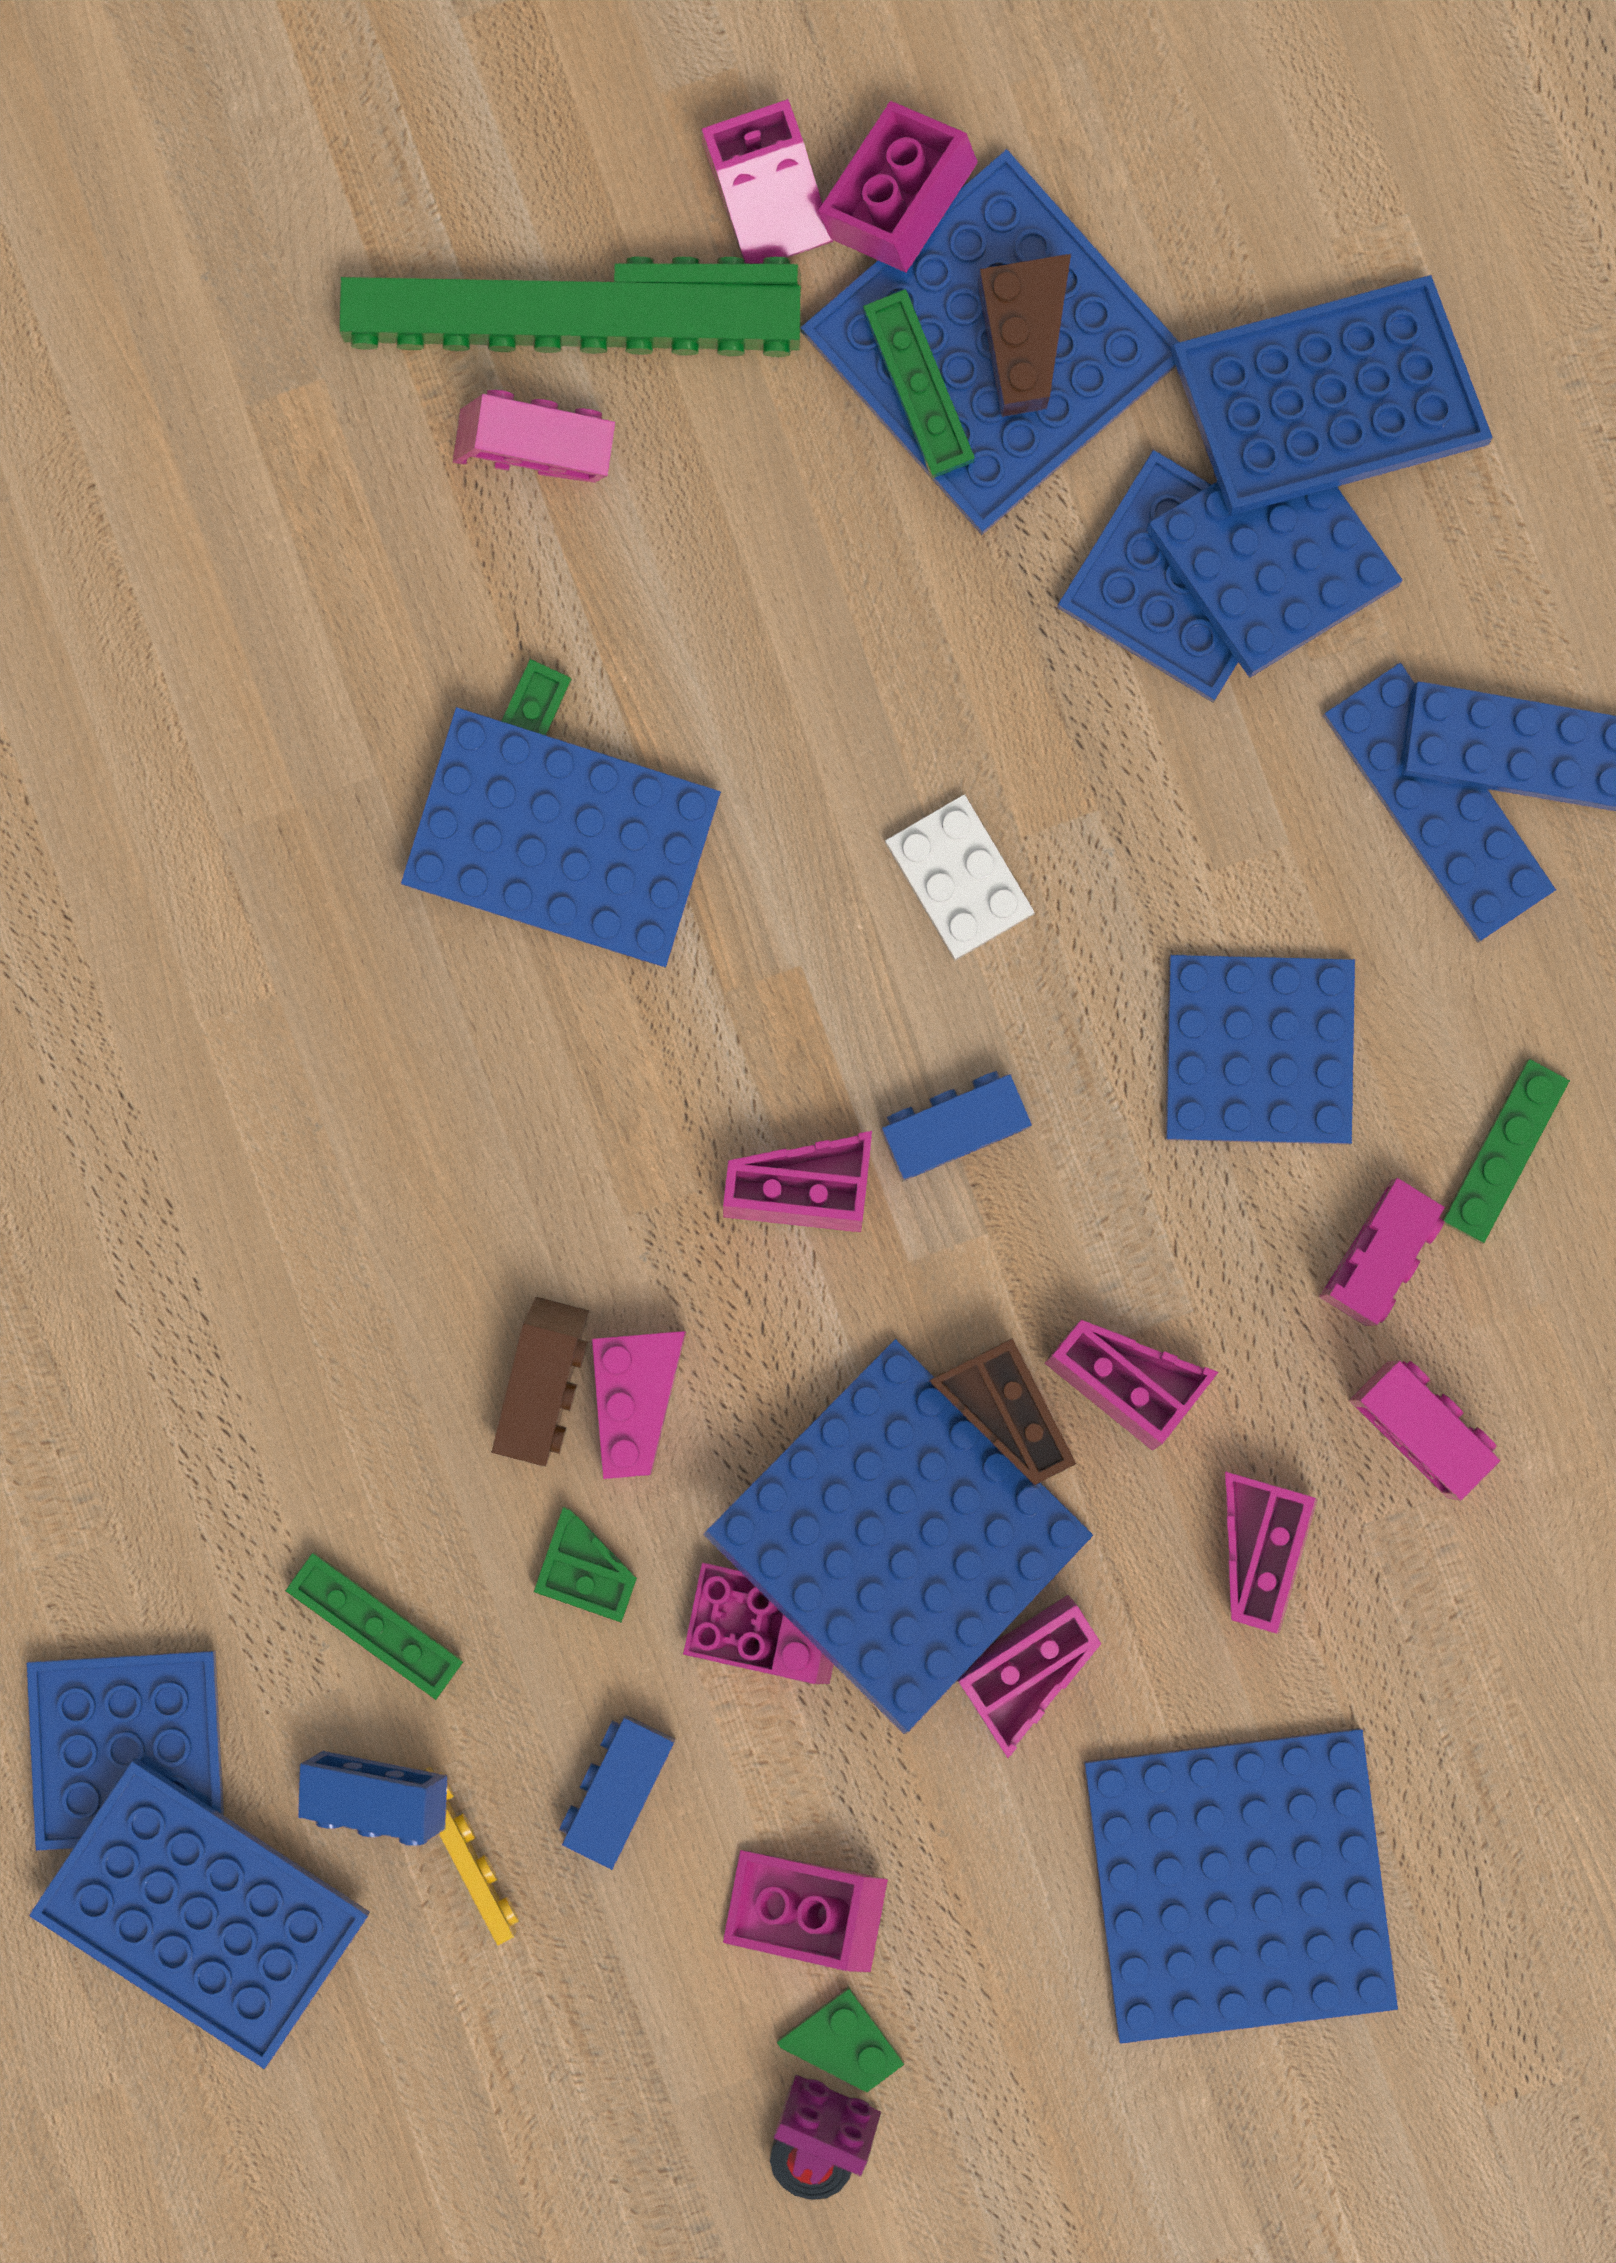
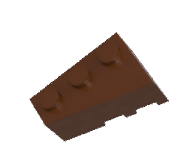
[978,254,1071,417]
[491,1297,589,1467]
[929,1338,1076,1485]

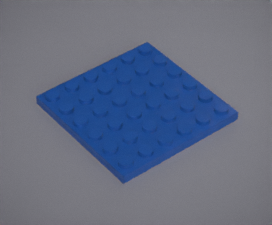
[801,149,1179,535]
[703,1339,1093,1734]
[1084,1728,1398,2044]

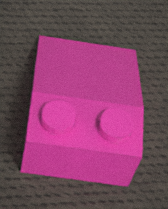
[723,1850,888,1972]

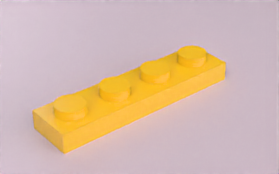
[423,1766,519,1946]

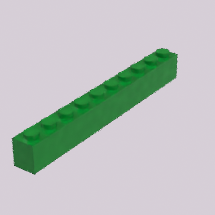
[339,277,801,357]

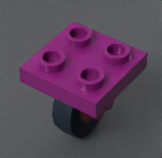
[770,2074,881,2200]

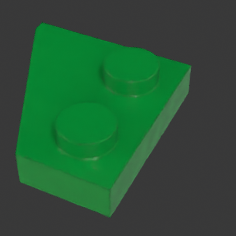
[534,1507,637,1623]
[777,1986,905,2093]

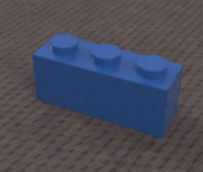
[881,1071,1032,1181]
[559,1715,676,1870]
[298,1751,447,1846]

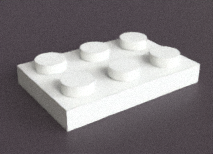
[885,794,1035,961]

